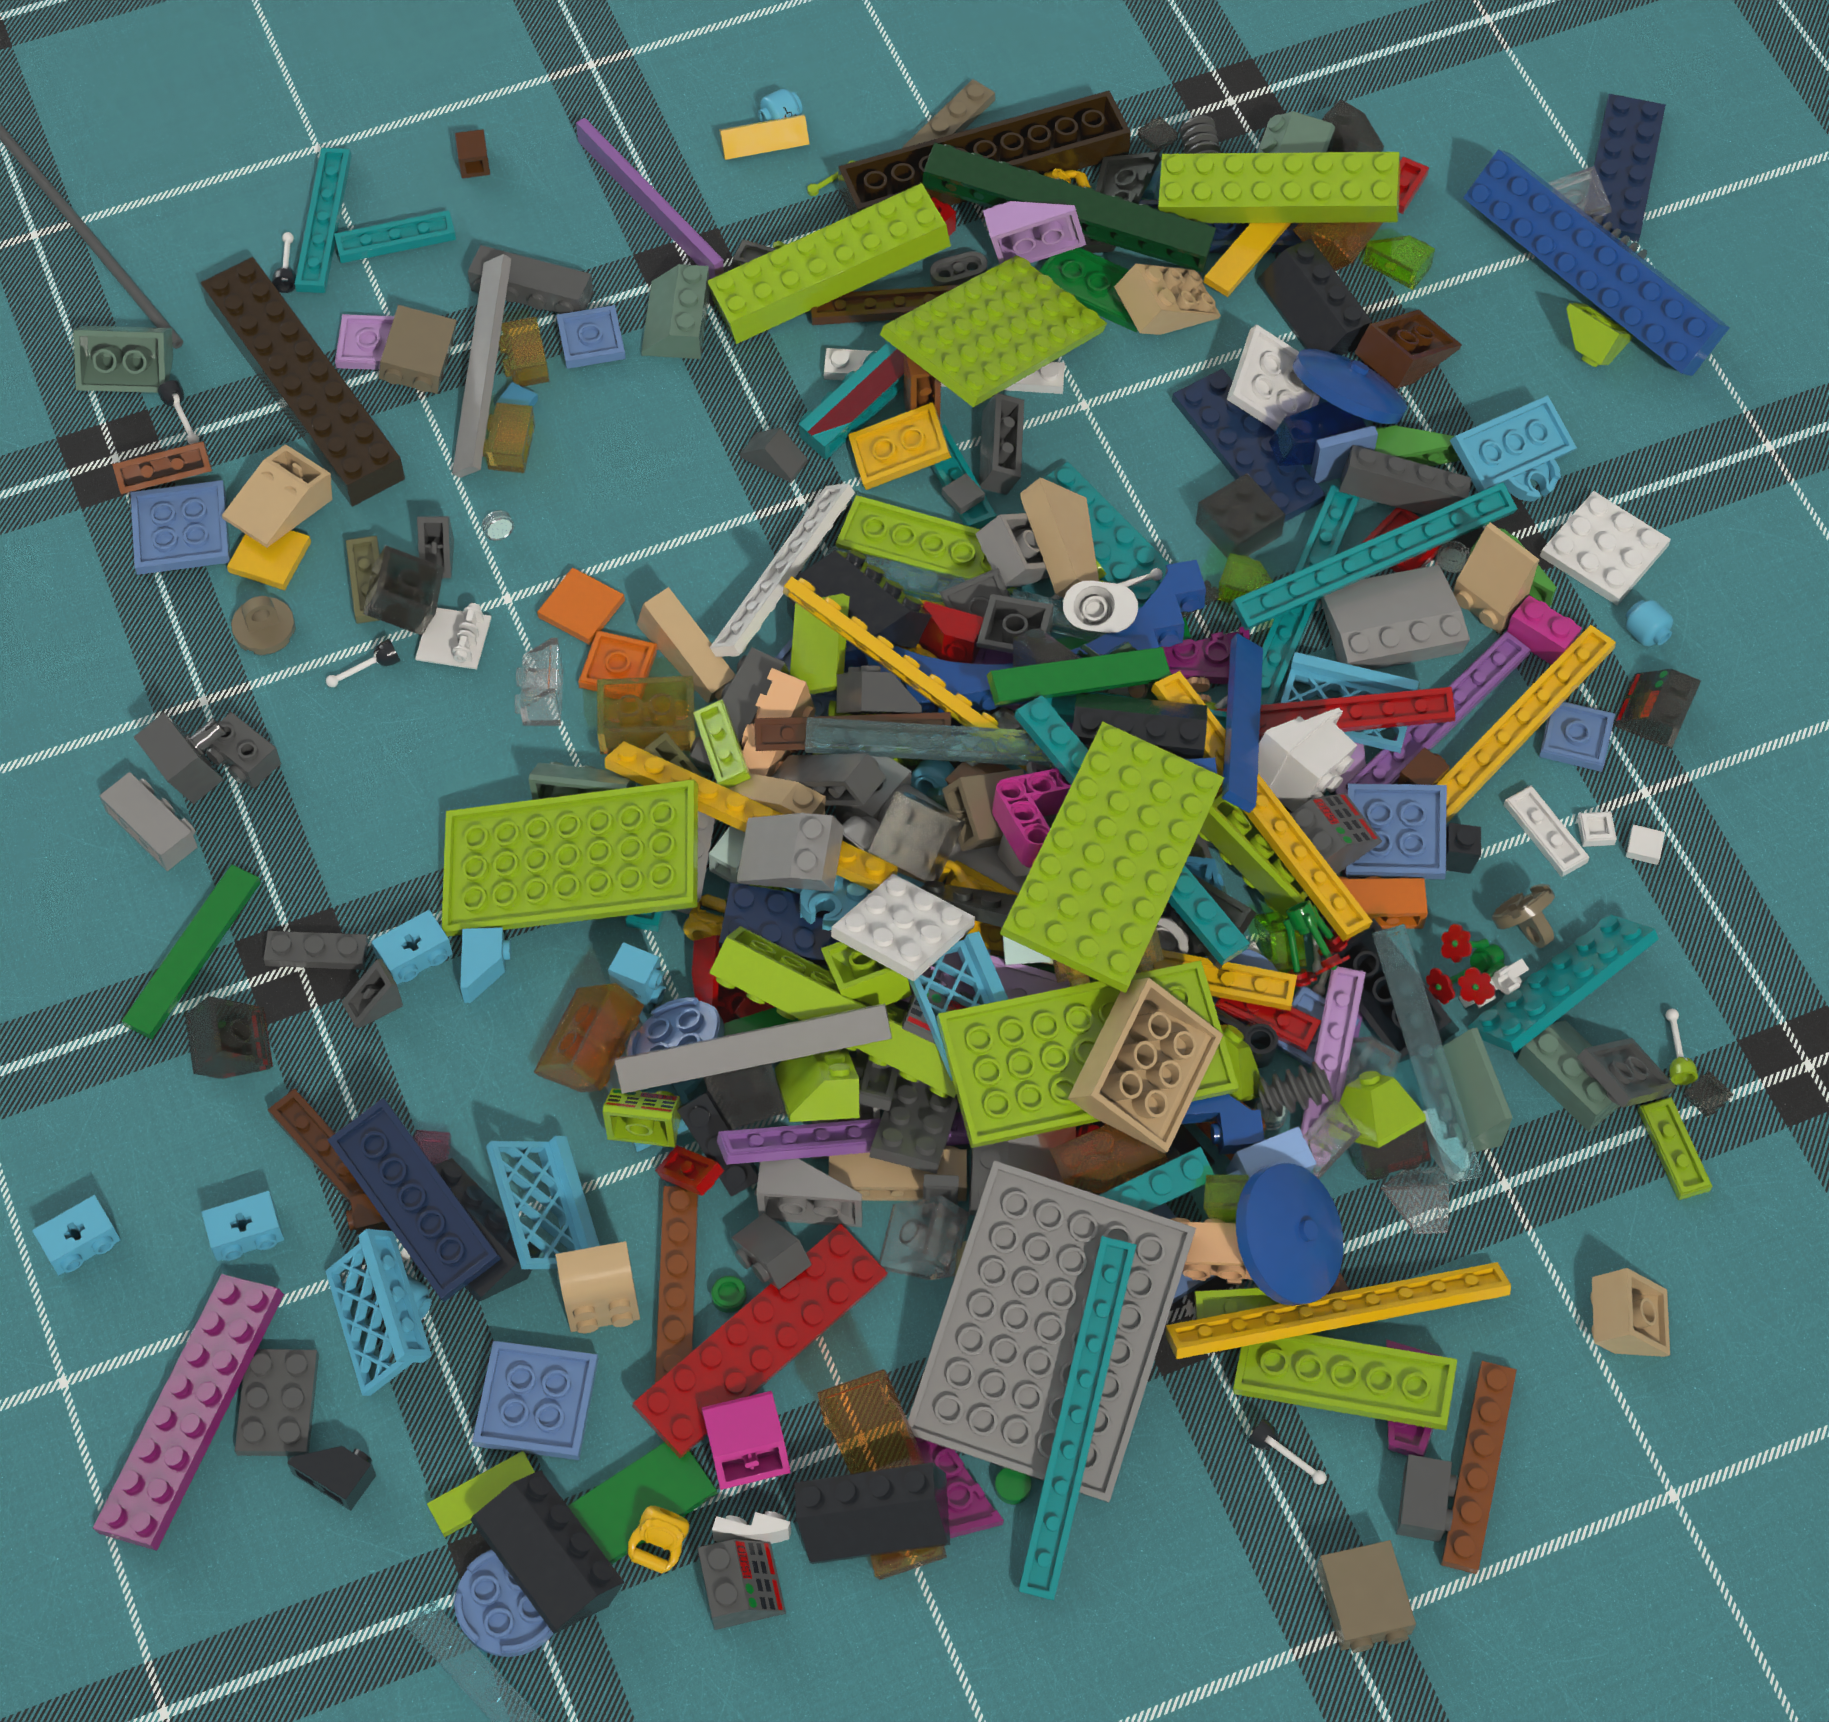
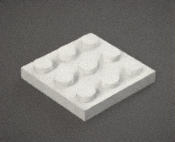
[1227,325,1320,445]
[1540,491,1671,606]
[831,874,975,981]

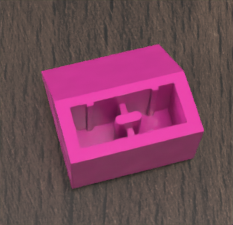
[702,1391,791,1490]

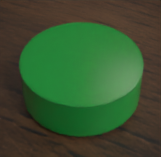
[711,1276,747,1313]
[995,1468,1031,1505]

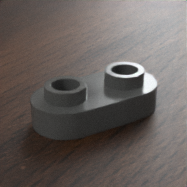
[930,251,987,286]

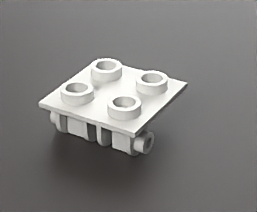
[415,603,492,670]

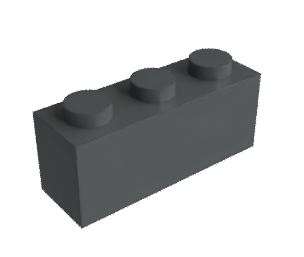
[979,393,1024,495]

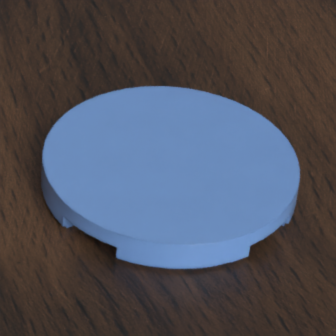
[627,997,725,1056]
[454,1549,553,1657]

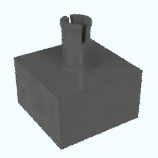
[134,712,226,804]

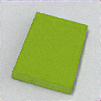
[790,594,850,695]

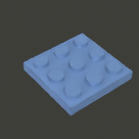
[130,480,230,575]
[1346,783,1447,879]
[472,1341,599,1460]

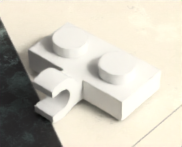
[1458,959,1529,1008]

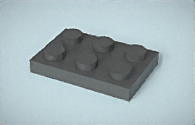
[1577,1038,1676,1108]
[235,1349,319,1456]

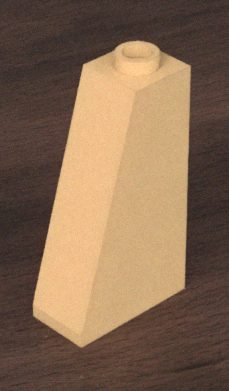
[1020,477,1099,598]
[637,587,736,703]

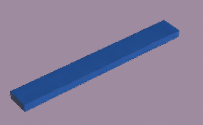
[1222,633,1263,813]

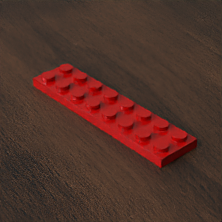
[632,1223,888,1458]

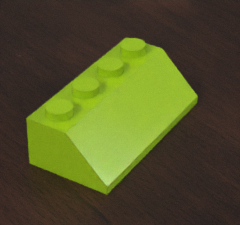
[1199,793,1308,917]
[774,1048,860,1122]

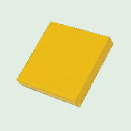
[227,530,311,590]

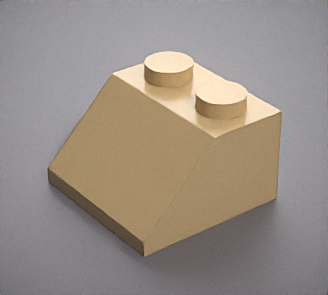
[1590,1268,1670,1357]

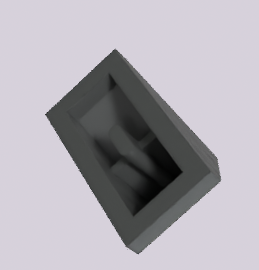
[740,427,808,483]
[417,516,454,578]
[341,959,403,1028]

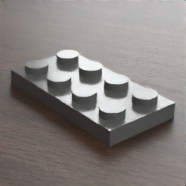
[870,1073,959,1174]

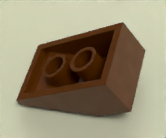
[1354,309,1462,389]

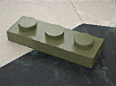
[346,536,388,624]

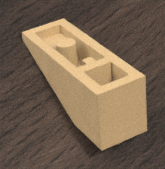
[729,773,826,815]

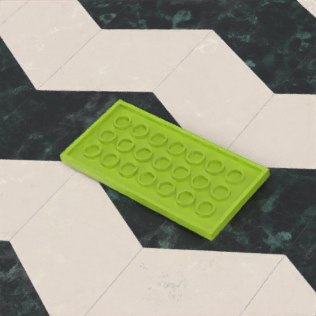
[880,255,1107,407]
[1000,721,1224,993]
[442,779,698,937]
[936,960,1239,1148]

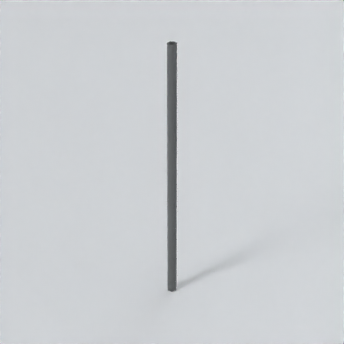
[0,123,183,349]

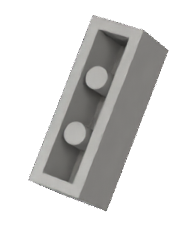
[99,772,198,871]

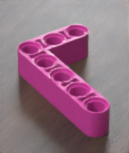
[992,768,1071,868]

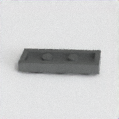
[263,931,368,970]

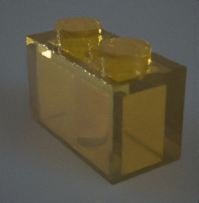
[499,317,550,387]
[483,403,535,473]

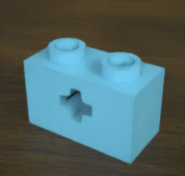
[371,909,453,984]
[608,942,666,1014]
[201,1191,285,1261]
[32,1195,120,1276]

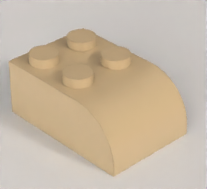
[555,1241,640,1334]

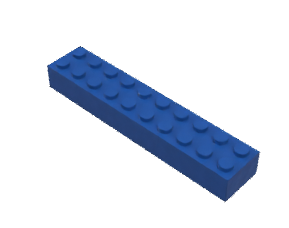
[1463,149,1730,376]

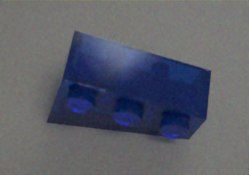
[1269,401,1366,466]

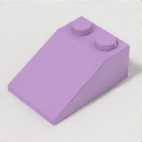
[983,201,1086,264]

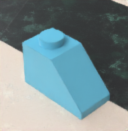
[460,928,511,1003]

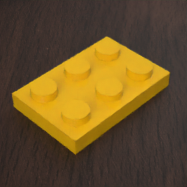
[848,402,952,490]

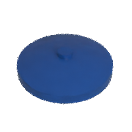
[1293,349,1407,424]
[1236,1163,1343,1306]

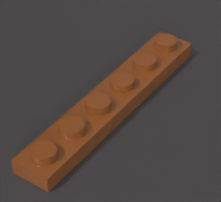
[655,1186,699,1383]
[1441,1361,1517,1574]

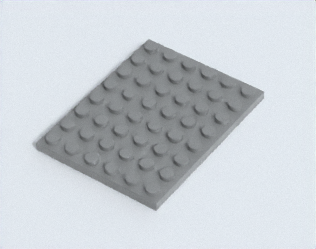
[904,1160,1196,1503]

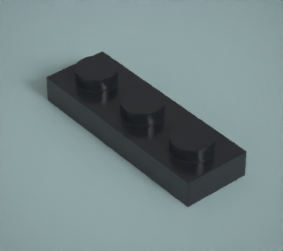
[677,1090,759,1197]

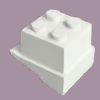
[1258,708,1357,812]

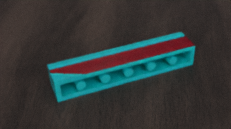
[799,340,904,460]

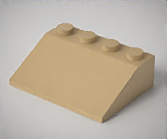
[1068,977,1223,1153]

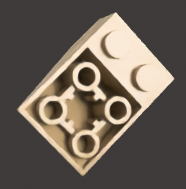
[1114,264,1221,335]
[222,444,332,548]

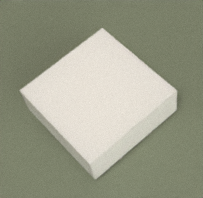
[1577,811,1617,847]
[1626,825,1665,865]

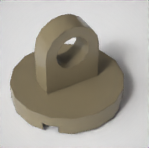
[231,596,296,655]
[1492,883,1555,948]

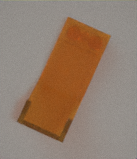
[817,1369,947,1580]

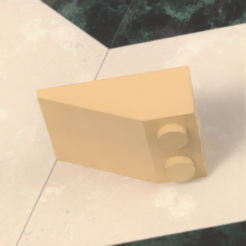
[1453,522,1539,634]

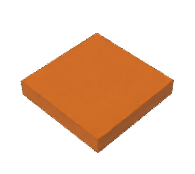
[537,567,625,645]
[578,630,658,701]

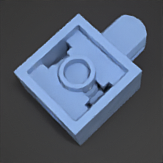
[1206,1126,1317,1206]

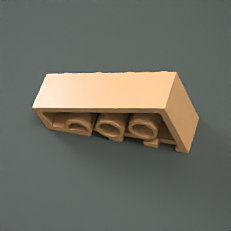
[741,668,815,777]
[1171,1218,1253,1285]

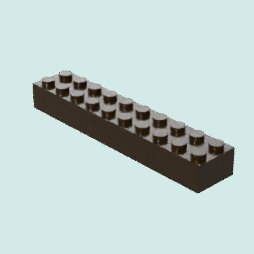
[838,90,1131,215]
[200,257,405,507]

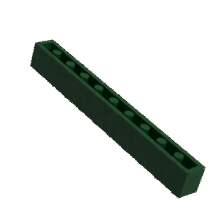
[922,142,1216,273]

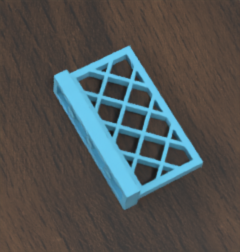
[1281,652,1419,753]
[908,931,1008,1081]
[486,1136,600,1269]
[325,1229,432,1396]

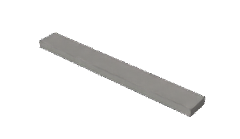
[452,254,511,478]
[614,1003,892,1094]

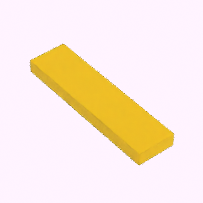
[1204,223,1291,297]

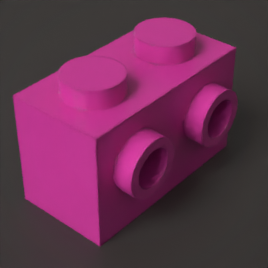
[1507,595,1582,665]

